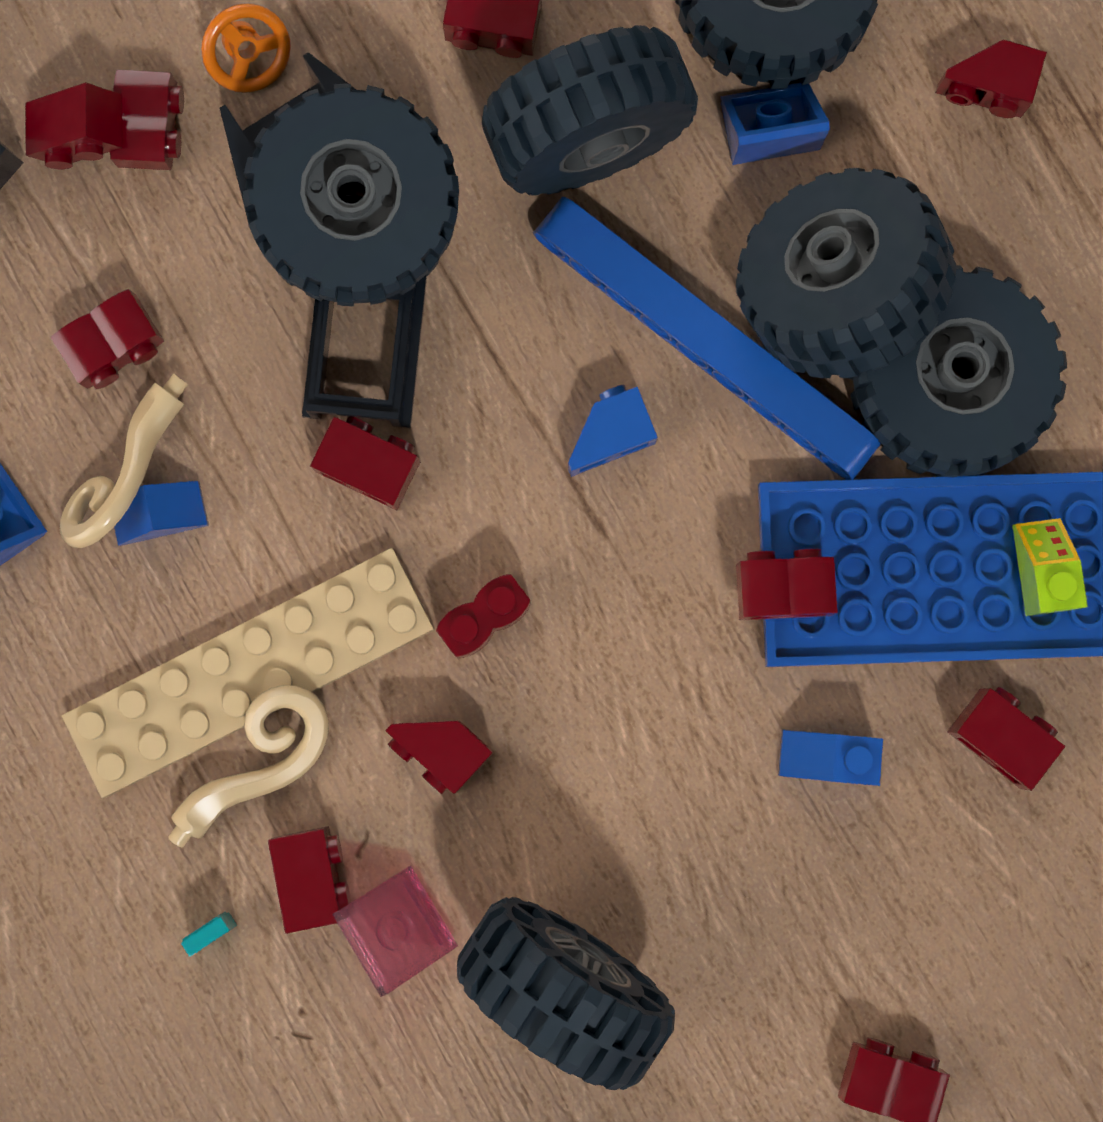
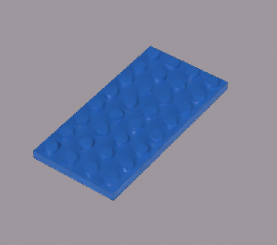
[758,472,1103,667]

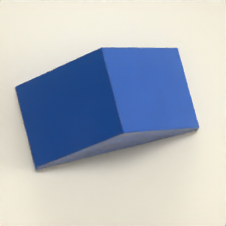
[114,481,209,546]

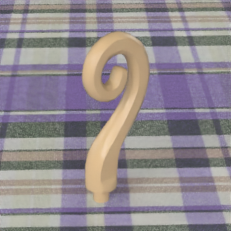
[60,374,188,548]
[168,685,329,848]

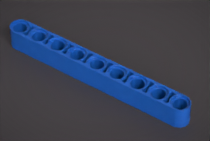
[533,197,881,480]

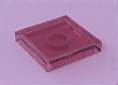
[332,865,458,997]

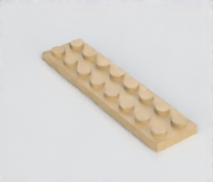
[61,548,434,798]

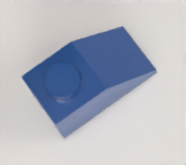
[568,385,658,477]
[778,730,883,786]

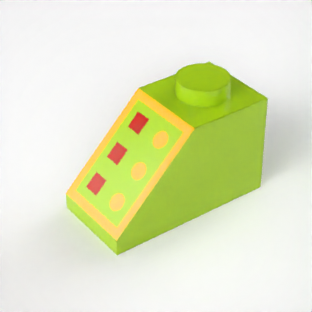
[1012,518,1088,616]

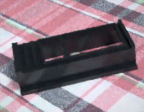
[302,195,427,428]

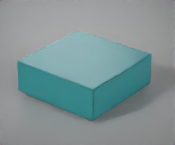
[181,912,237,957]

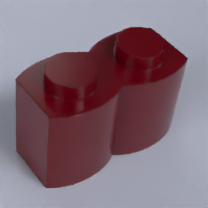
[110,70,184,170]
[50,289,164,389]
[736,549,838,620]
[436,574,531,659]
[837,1037,950,1122]

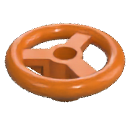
[201,4,291,93]

